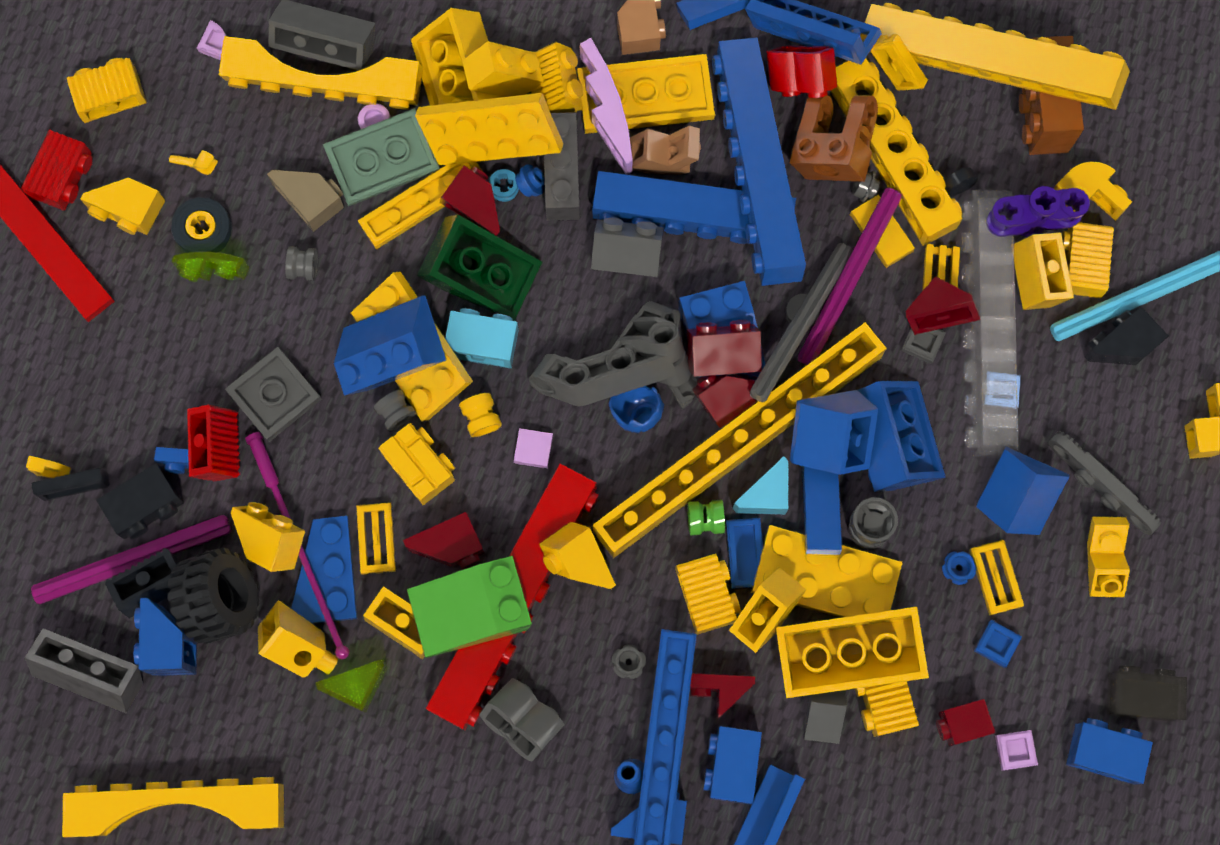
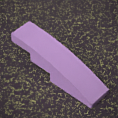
[580,38,633,175]

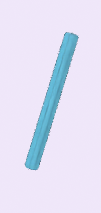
[1050,251,1220,341]

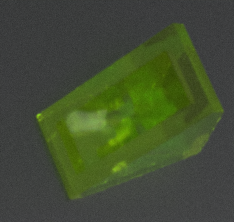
[315,659,388,713]

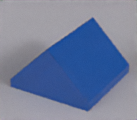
[976,446,1069,535]

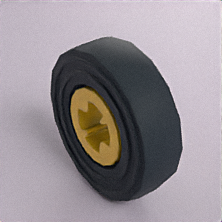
[171,198,232,257]

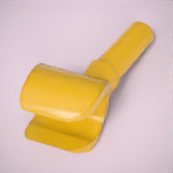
[169,150,218,175]

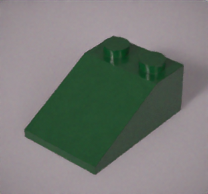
[417,214,542,321]

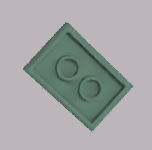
[323,108,440,207]

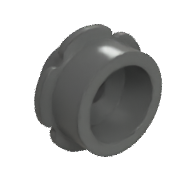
[852,171,880,202]
[612,645,646,679]

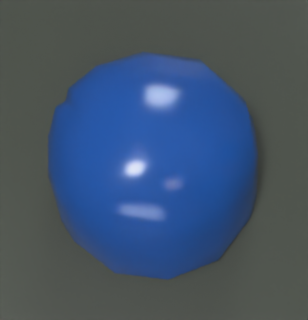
[608,386,664,433]

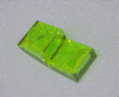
[171,252,249,282]

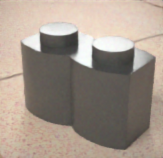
[479,678,564,762]

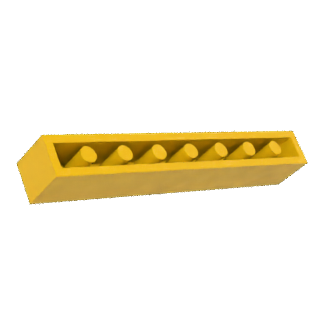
[860,3,1130,110]

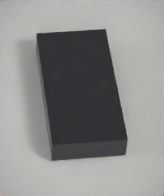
[32,468,110,501]

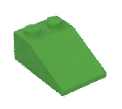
[407,556,532,658]

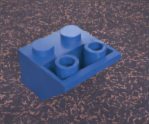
[790,390,878,475]
[133,598,197,676]

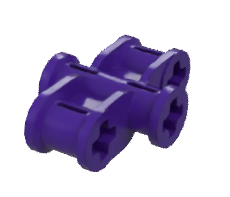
[986,186,1090,237]

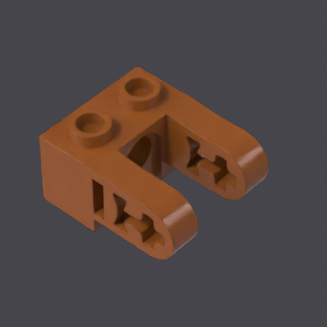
[789,95,878,182]

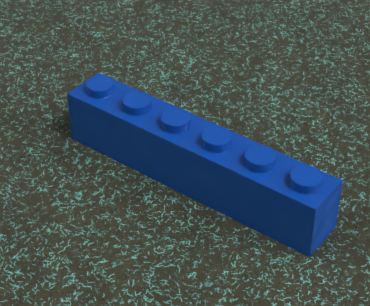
[592,171,796,244]

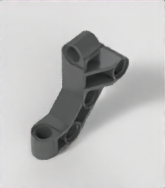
[529,301,691,406]

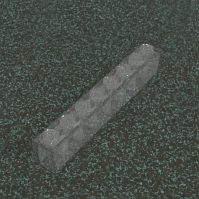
[961,190,1019,458]

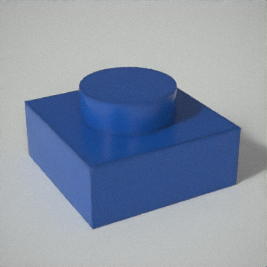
[154,447,189,474]

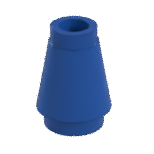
[614,758,644,794]

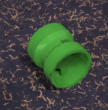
[688,500,725,536]

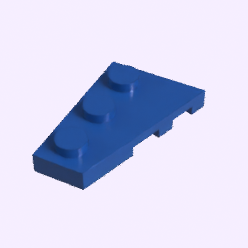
[291,516,358,624]

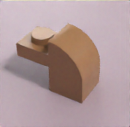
[630,126,701,175]

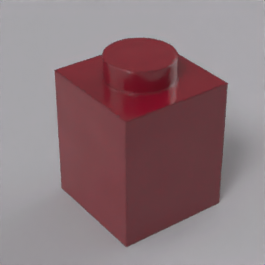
[936,699,995,746]

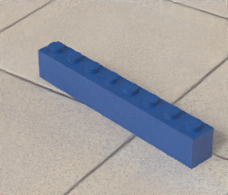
[712,37,806,286]

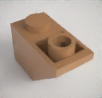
[617,0,666,55]

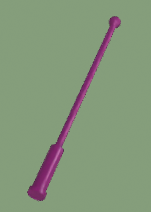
[245,432,349,659]

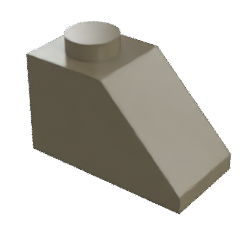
[267,170,344,232]

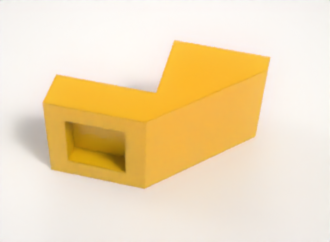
[1087,517,1130,597]

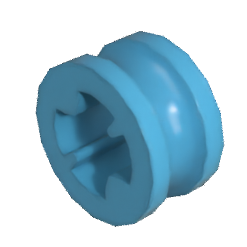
[489,169,519,202]

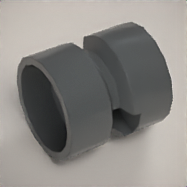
[847,497,898,549]

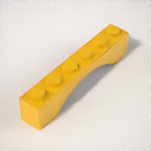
[219,36,423,110]
[62,777,284,837]

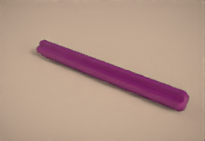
[798,188,901,366]
[31,515,231,604]

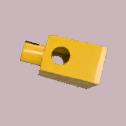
[258,600,338,677]

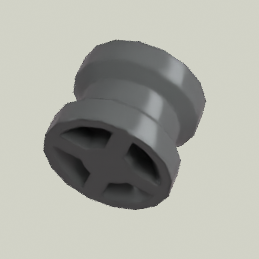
[285,246,318,281]
[373,390,417,431]

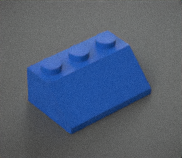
[334,295,446,396]
[857,381,946,492]

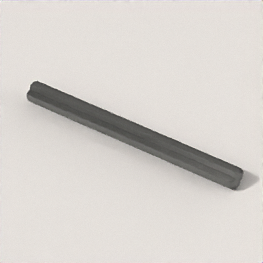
[750,243,853,402]

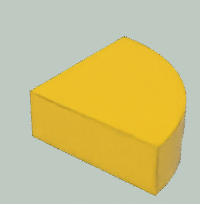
[26,456,71,478]

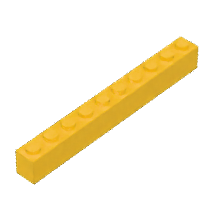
[593,322,887,559]

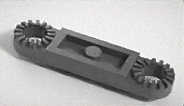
[1048,431,1161,535]

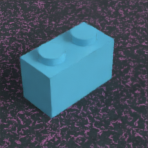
[445,308,519,368]

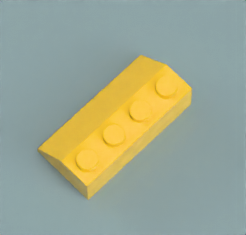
[411,8,501,106]
[776,607,929,698]

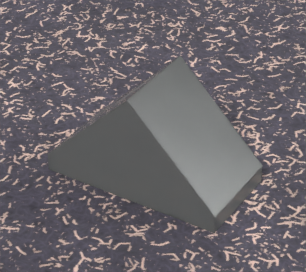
[804,690,847,744]

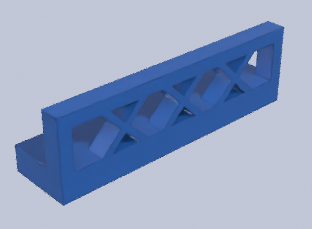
[745,0,882,65]
[733,765,805,845]

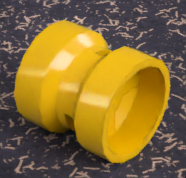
[459,393,502,437]

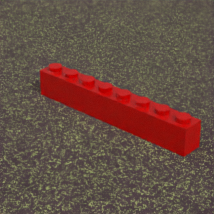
[426,464,599,731]

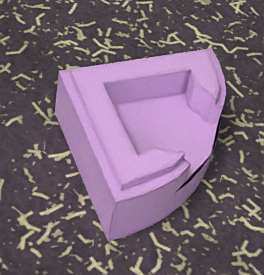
[197,20,227,60]

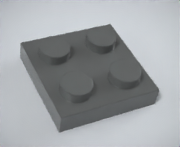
[225,347,322,442]

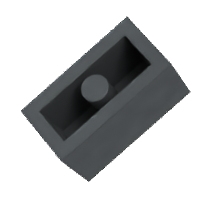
[591,217,663,277]

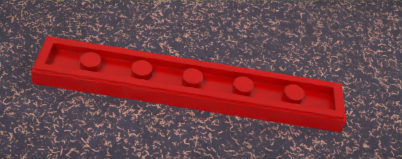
[0,165,115,322]

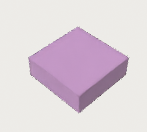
[514,428,553,469]
[995,730,1038,771]

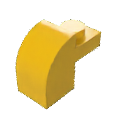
[1053,162,1132,221]
[1185,383,1220,459]

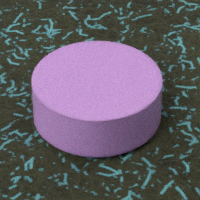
[358,103,391,129]

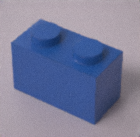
[1066,718,1153,785]
[703,726,762,805]

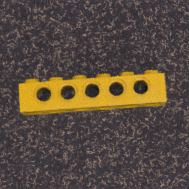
[830,58,963,246]

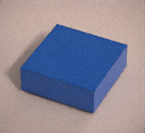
[974,620,1022,668]

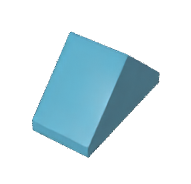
[732,456,788,515]

